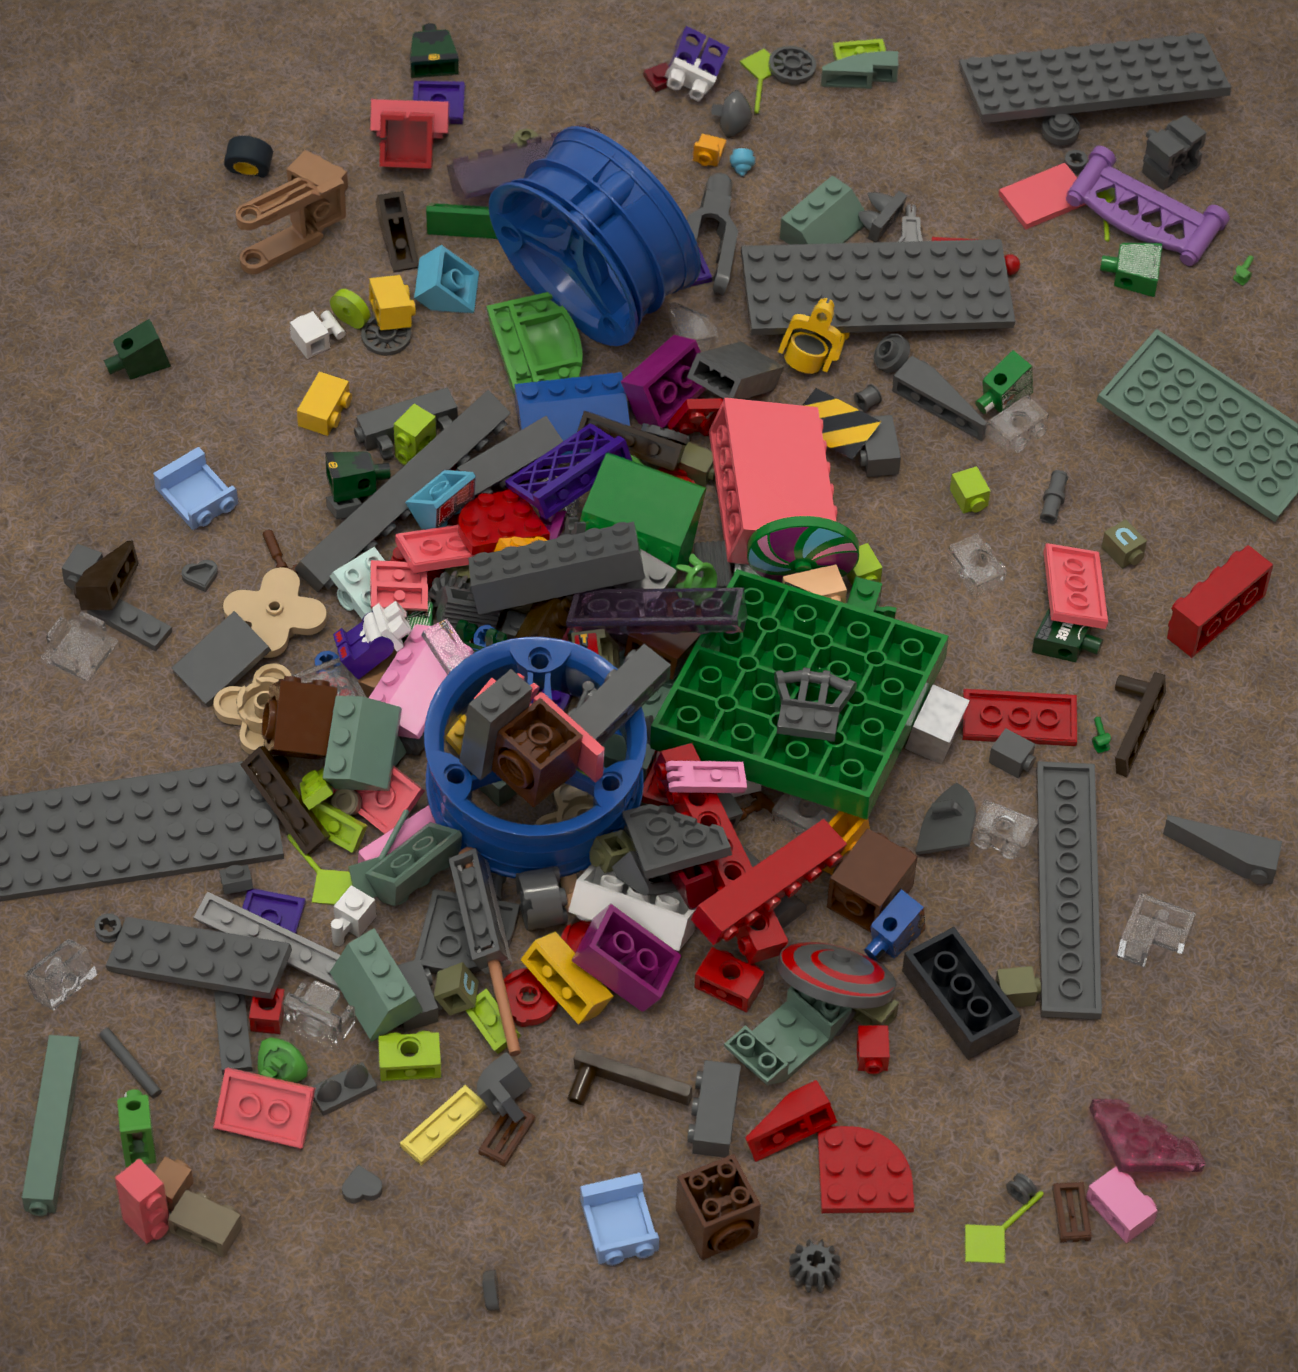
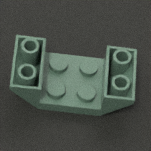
[724,986,852,1085]

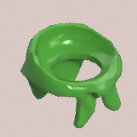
[675,554,717,604]

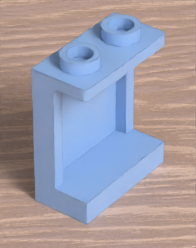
[153,447,238,530]
[580,1173,659,1265]

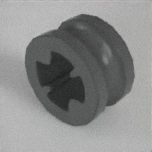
[1064,150,1088,174]
[94,913,122,943]
[1006,1173,1037,1204]

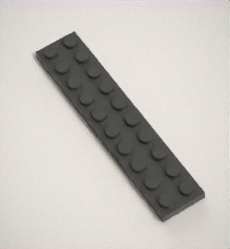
[1036,761,1102,1019]

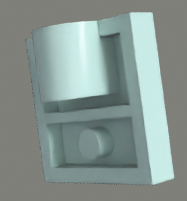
[330,547,385,619]

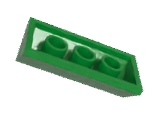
[426,203,497,239]

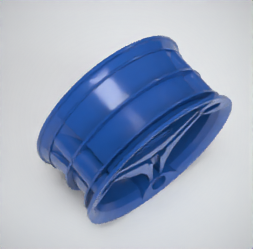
[489,126,701,346]
[424,637,647,879]

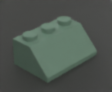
[780,176,865,245]
[323,696,402,791]
[364,822,462,906]
[330,928,423,1042]

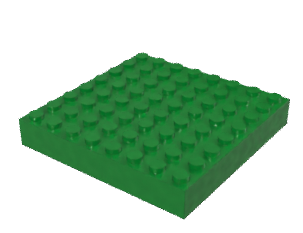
[650,569,949,820]

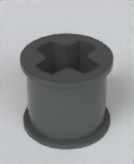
[854,384,882,412]

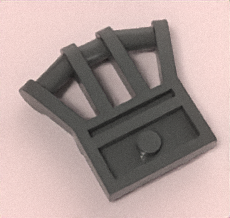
[774,667,857,741]

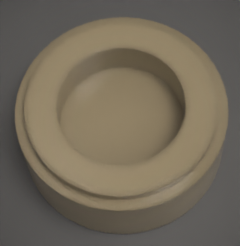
[331,789,362,817]

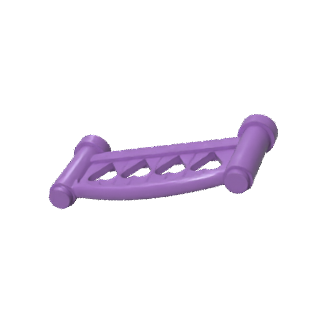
[1066,146,1230,266]

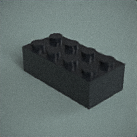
[902,927,1021,1060]

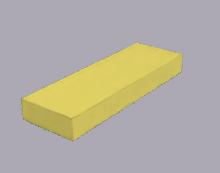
[400,1085,487,1166]

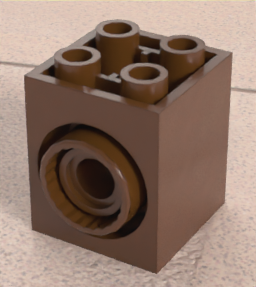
[262,676,338,760]
[491,698,583,808]
[827,828,918,933]
[675,1154,761,1261]

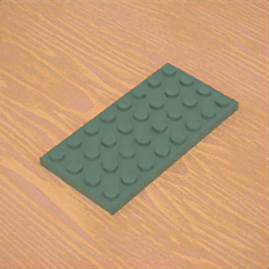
[1096,329,1298,522]

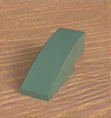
[821,51,898,89]

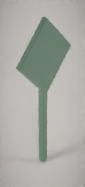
[348,809,409,898]

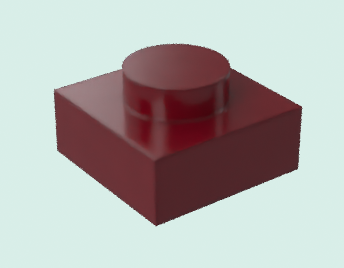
[643,62,669,93]

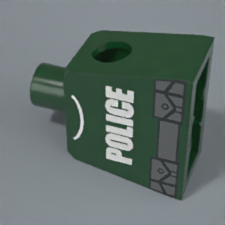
[1032,607,1103,662]

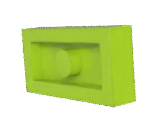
[833,39,886,61]
[299,768,333,810]
[311,801,368,853]
[465,988,522,1054]

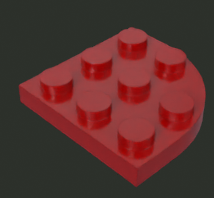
[458,489,550,556]
[817,1126,914,1213]

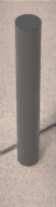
[99,1028,162,1099]

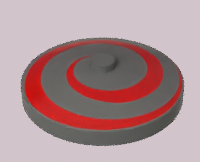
[777,942,896,1008]

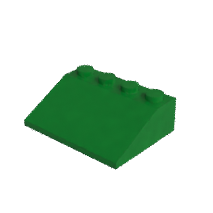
[580,453,707,571]

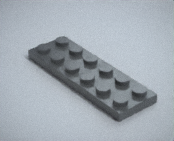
[105,917,292,999]

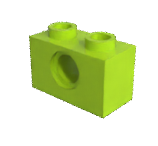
[394,404,436,465]
[378,1031,441,1081]

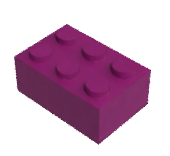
[621,335,706,428]
[572,904,682,1012]

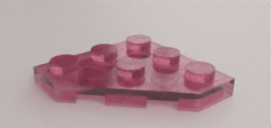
[1089,1099,1206,1172]

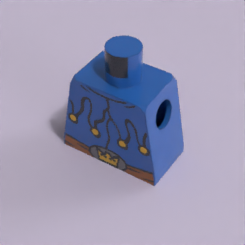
[864,889,926,961]

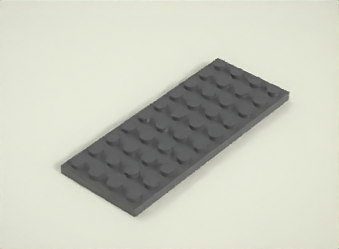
[959,33,1231,123]
[741,239,1015,335]
[0,761,284,901]

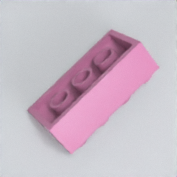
[369,624,474,739]

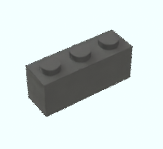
[687,1060,741,1157]

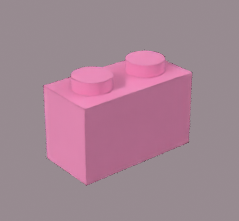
[1086,1166,1158,1243]

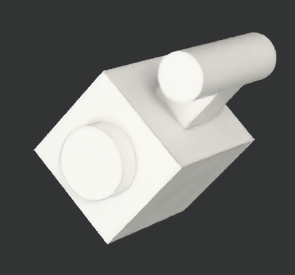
[290,310,346,359]
[331,885,376,946]

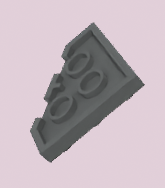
[622,804,732,879]

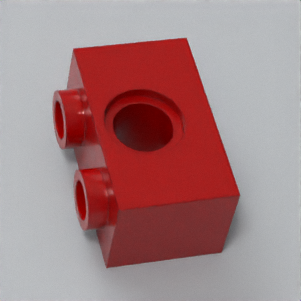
[694,947,765,1013]

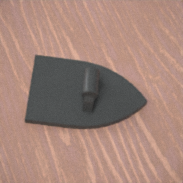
[916,783,976,855]

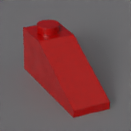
[745,1080,837,1162]

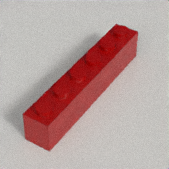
[690,819,847,946]

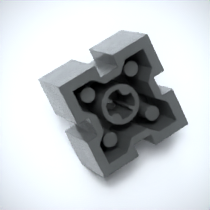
[1142,115,1207,190]

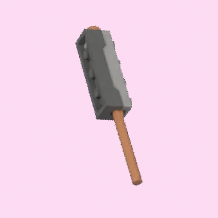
[449,847,521,1056]

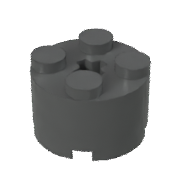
[515,865,568,931]

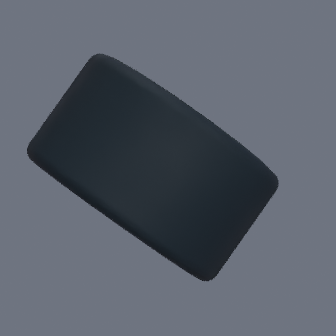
[224,135,273,177]

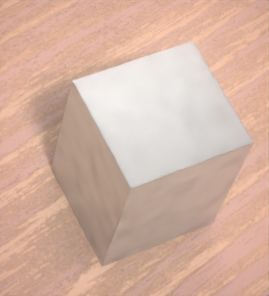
[905,685,970,764]

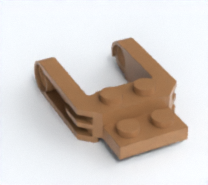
[236,176,346,274]

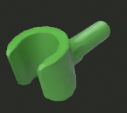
[1233,255,1254,286]

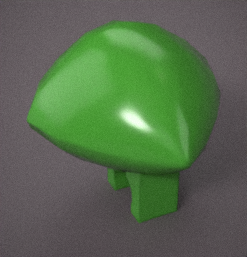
[258,1037,308,1083]

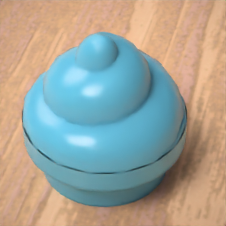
[730,148,755,176]

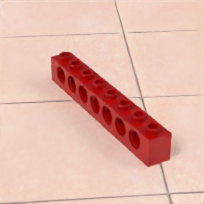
[654,743,788,965]

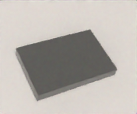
[172,611,271,707]

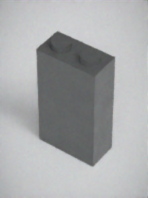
[687,341,784,399]
[459,670,533,780]

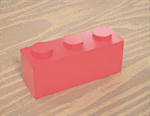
[370,99,450,139]
[115,1158,169,1244]

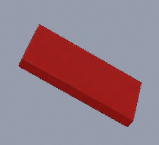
[962,689,1077,746]

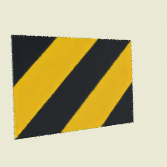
[802,388,882,459]

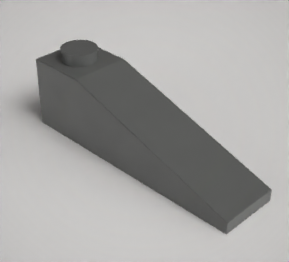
[892,356,987,441]
[1163,815,1282,884]

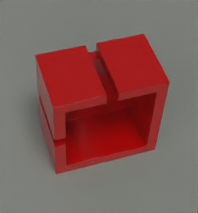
[379,111,434,168]

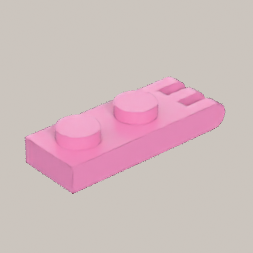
[665,761,747,793]

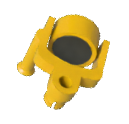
[778,298,850,374]

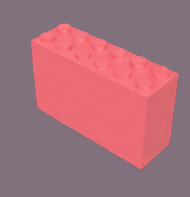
[709,398,837,564]

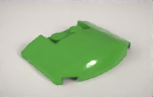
[486,292,583,395]

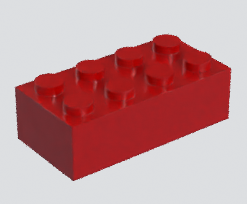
[1167,545,1273,658]

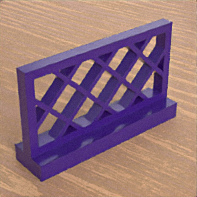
[505,423,633,520]

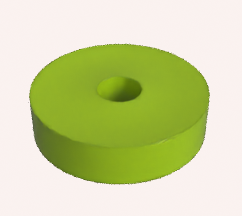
[330,289,370,329]

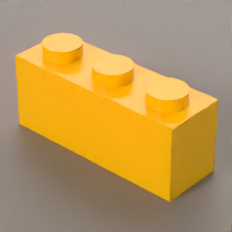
[520,931,614,1025]

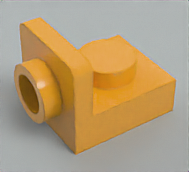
[693,134,726,167]

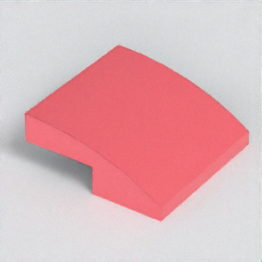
[370,560,428,612]

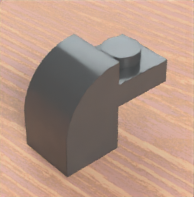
[477,1052,532,1123]

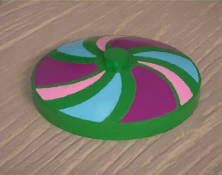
[747,516,859,583]

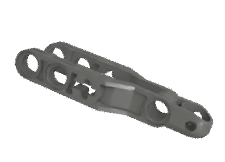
[687,172,738,296]

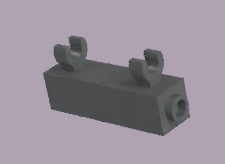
[354,387,458,460]

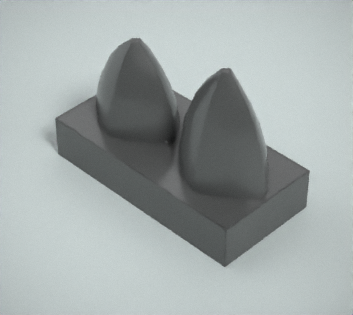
[859,191,907,242]
[312,1062,377,1116]

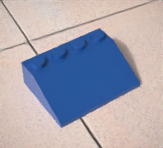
[515,372,630,455]

